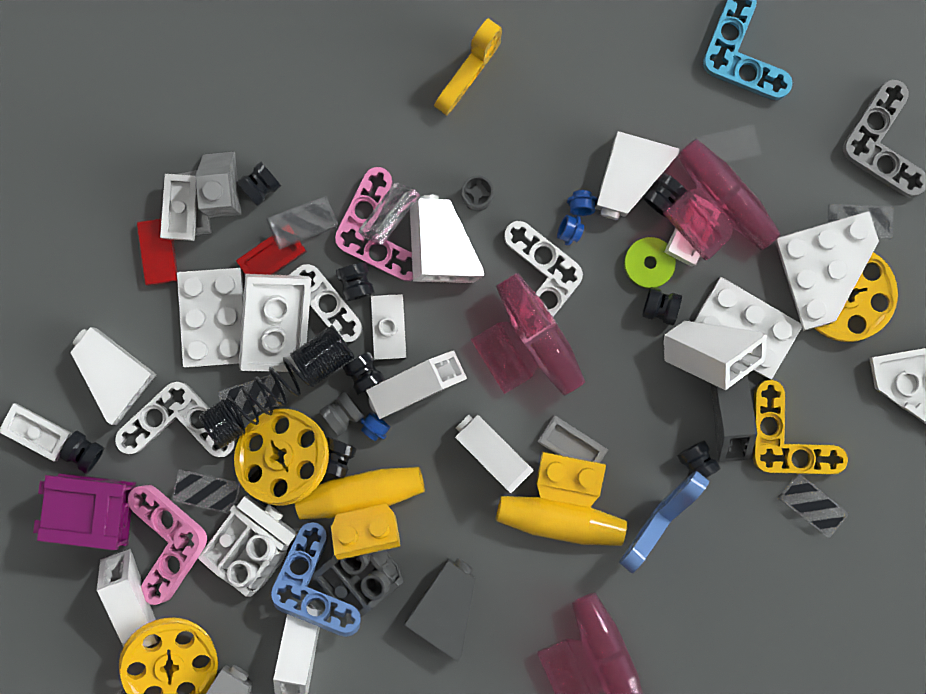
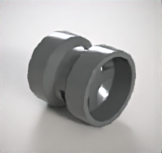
[462,175,493,211]
[320,392,364,436]

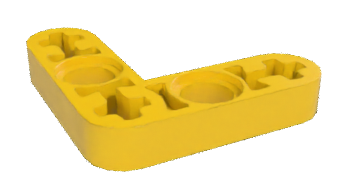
[434,18,502,116]
[753,380,848,474]

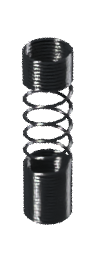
[199,325,354,449]

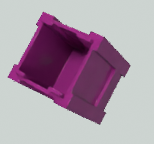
[33,473,136,550]

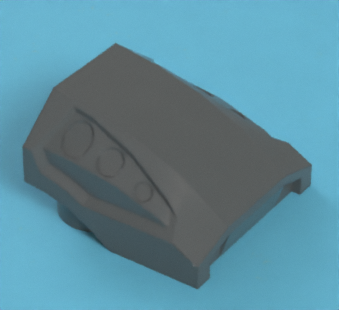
[312,550,403,624]

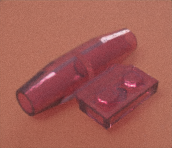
[663,138,781,261]
[471,273,586,396]
[537,592,643,694]

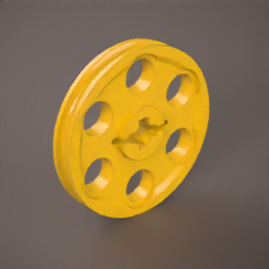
[814,252,898,342]
[234,409,329,506]
[119,617,218,694]

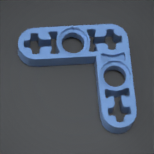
[619,471,709,573]
[271,522,361,637]

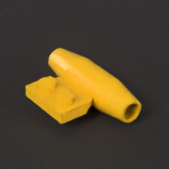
[496,452,627,546]
[295,467,425,560]

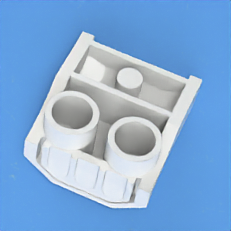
[198,505,289,597]

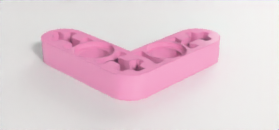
[335,167,413,281]
[128,485,207,605]

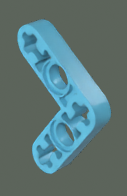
[703,0,793,100]

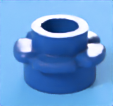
[567,190,598,216]
[557,215,584,245]
[360,412,390,441]

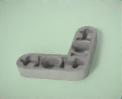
[843,80,926,197]

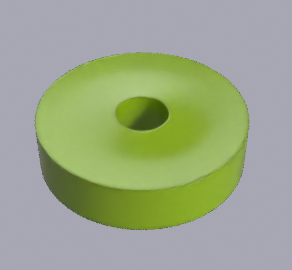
[624,237,676,289]

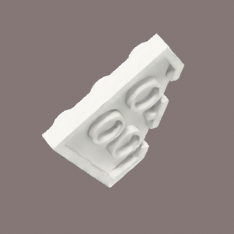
[775,211,879,331]
[869,348,926,424]

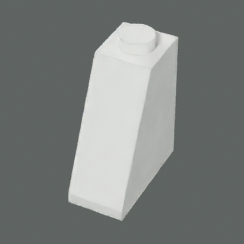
[595,131,679,220]
[410,195,484,283]
[664,321,766,390]
[70,327,157,425]
[366,350,467,419]
[455,415,534,493]
[97,549,158,648]
[273,603,321,694]

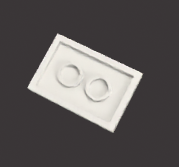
[177,268,244,368]
[239,274,312,372]
[693,277,802,380]

